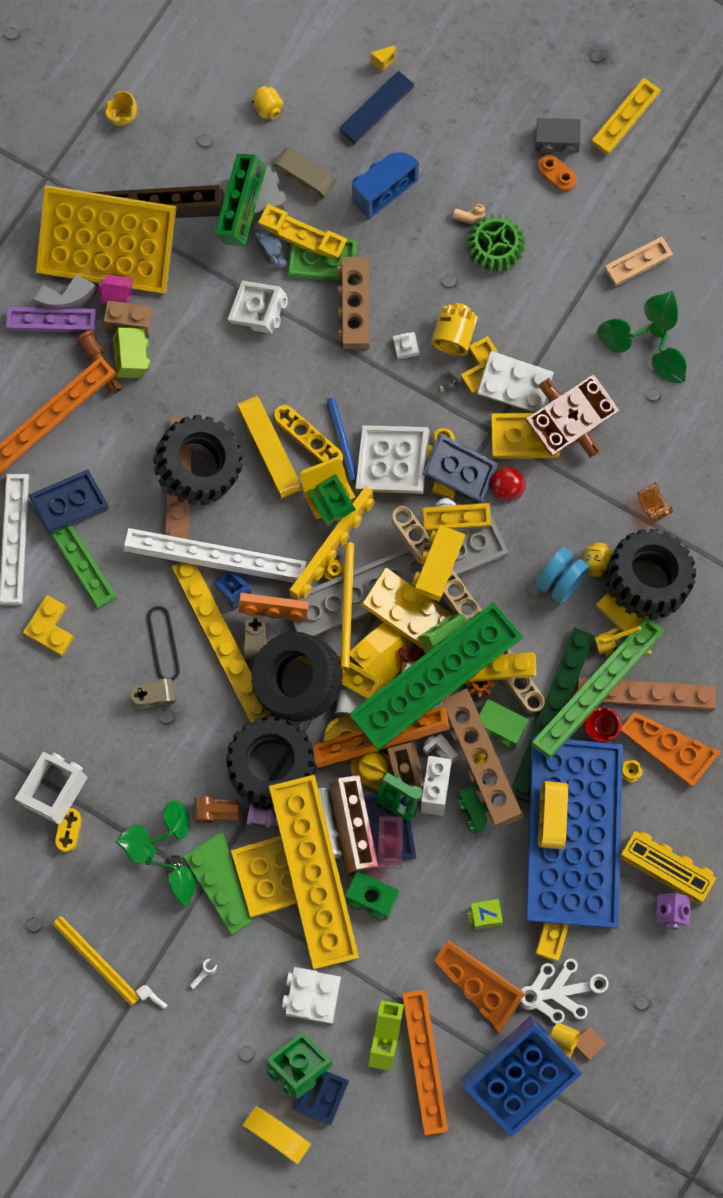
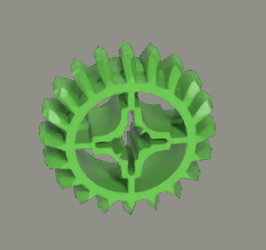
[467,214,526,273]

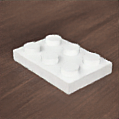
[477,351,554,413]

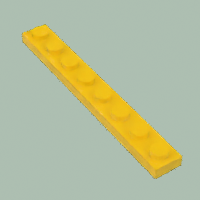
[172,562,272,723]

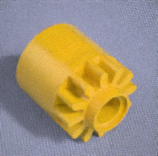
[431,303,478,356]

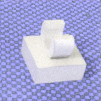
[393,332,419,360]

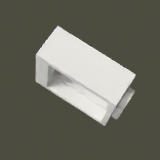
[15,752,88,825]
[421,756,452,816]

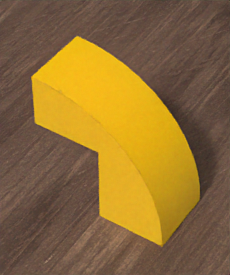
[243,1106,311,1164]

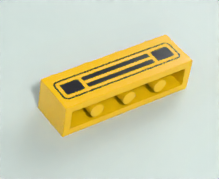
[620,831,716,906]

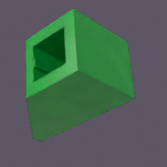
[457,780,494,837]

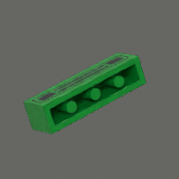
[215,153,267,246]

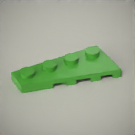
[183,832,252,936]

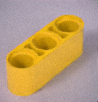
[538,781,568,850]

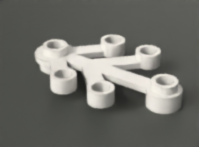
[520,959,609,1024]

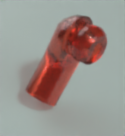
[398,645,425,662]

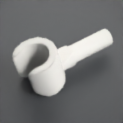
[189,959,217,989]
[136,985,167,1009]

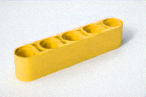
[237,395,302,499]

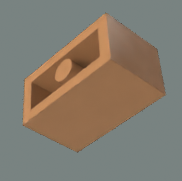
[104,301,153,337]
[388,740,425,788]

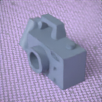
[255,228,287,268]

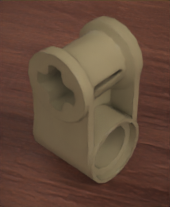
[244,615,268,659]
[130,679,176,710]

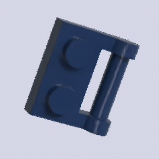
[292,1071,349,1126]

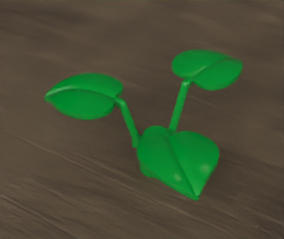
[597,291,687,383]
[115,800,195,908]

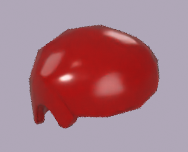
[491,467,526,501]
[584,708,622,742]

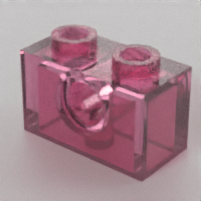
[378,816,403,868]

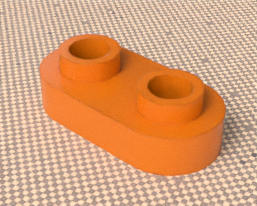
[538,155,576,192]

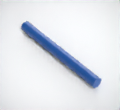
[327,398,357,483]

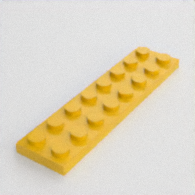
[269,775,359,969]

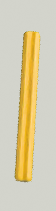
[53,916,140,1006]

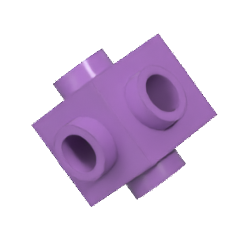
[656,893,691,930]

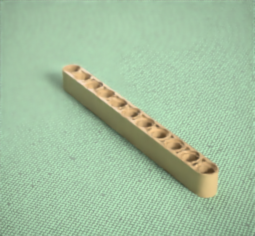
[391,506,544,715]

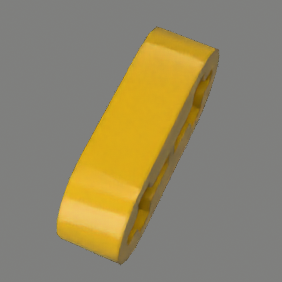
[55,808,82,853]

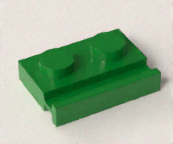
[308,474,356,527]

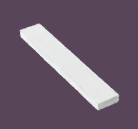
[0,474,29,606]

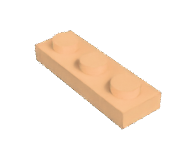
[605,237,673,287]

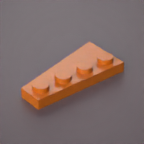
[434,940,526,1033]

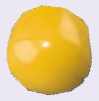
[105,91,138,126]

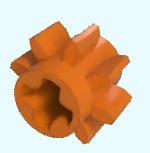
[466,680,495,700]

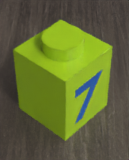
[467,899,503,930]

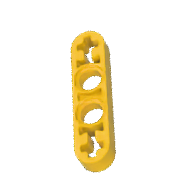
[274,405,343,464]

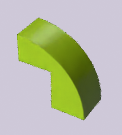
[368,1000,404,1071]

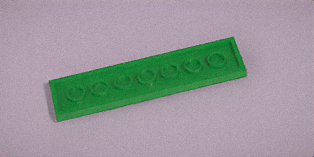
[349,602,523,751]

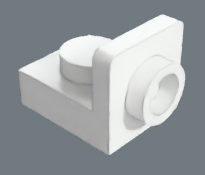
[423,734,458,765]

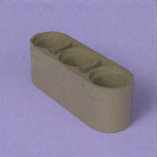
[273,147,336,199]

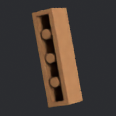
[329,776,378,875]

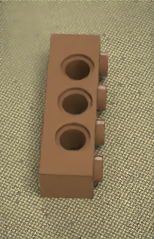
[338,257,370,349]

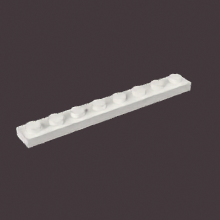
[124,528,306,583]

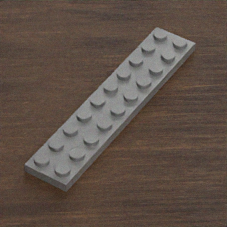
[288,514,509,637]

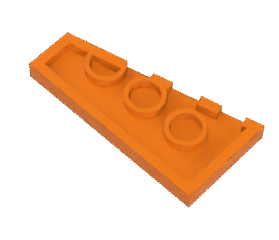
[621,712,721,788]

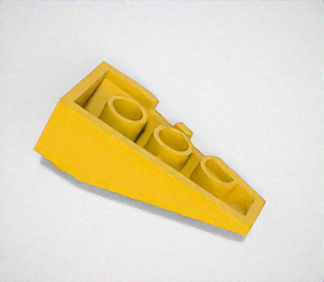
[350,622,414,689]

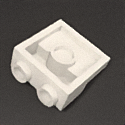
[227,281,288,334]
[282,967,341,1024]

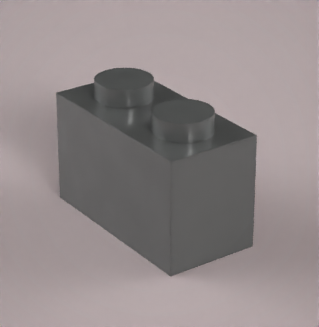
[535,118,580,154]

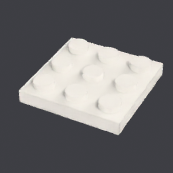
[356,425,430,494]

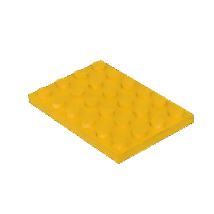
[36,185,176,294]

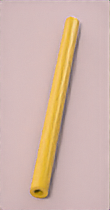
[340,542,354,670]

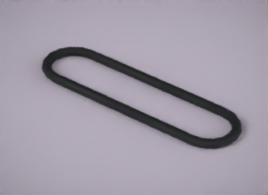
[147,606,180,681]

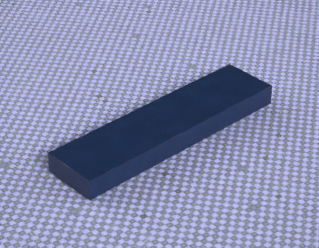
[339,70,414,144]

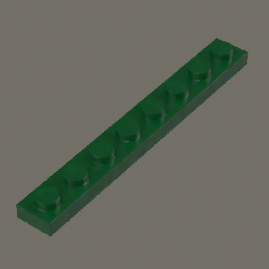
[511,628,595,803]

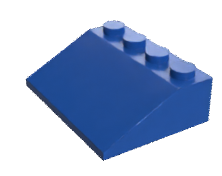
[461,1016,582,1137]

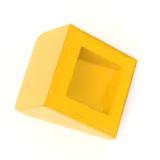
[370,45,396,72]

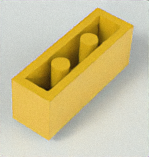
[412,525,466,602]

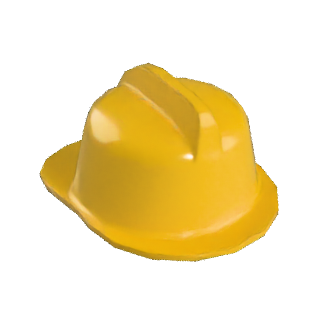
[350,751,395,791]

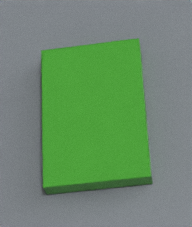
[288,239,358,283]

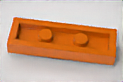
[239,593,309,622]

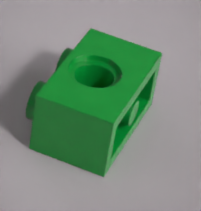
[345,871,400,920]

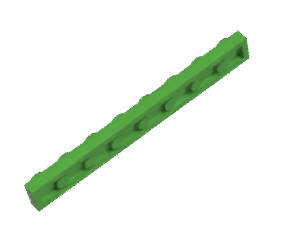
[532,617,664,759]

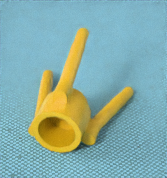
[594,626,652,658]

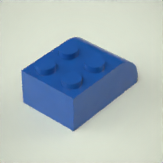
[352,152,419,220]

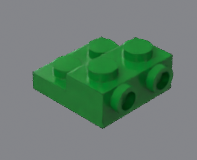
[266,1031,333,1099]

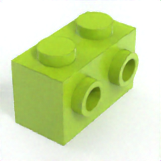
[113,328,150,378]

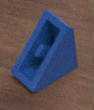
[214,571,252,610]

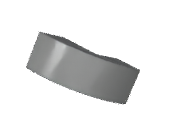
[34,274,97,309]

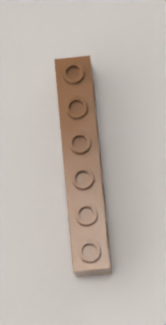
[442,689,524,829]

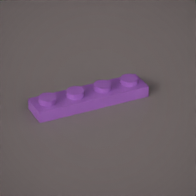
[6,307,96,333]

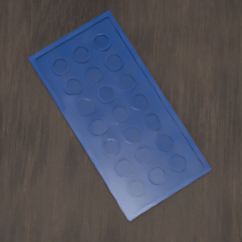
[525,736,623,929]

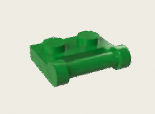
[375,773,423,821]

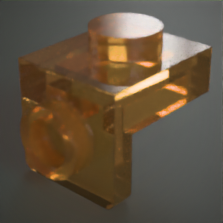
[637,482,673,523]

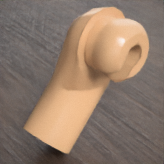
[452,204,485,224]

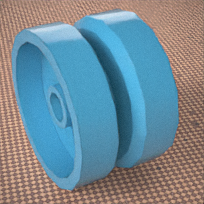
[535,547,590,606]

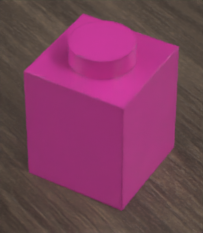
[98,275,133,304]

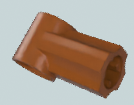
[193,796,239,823]

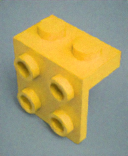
[299,457,356,520]

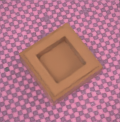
[576,1027,606,1061]

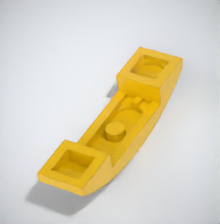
[258,204,347,259]

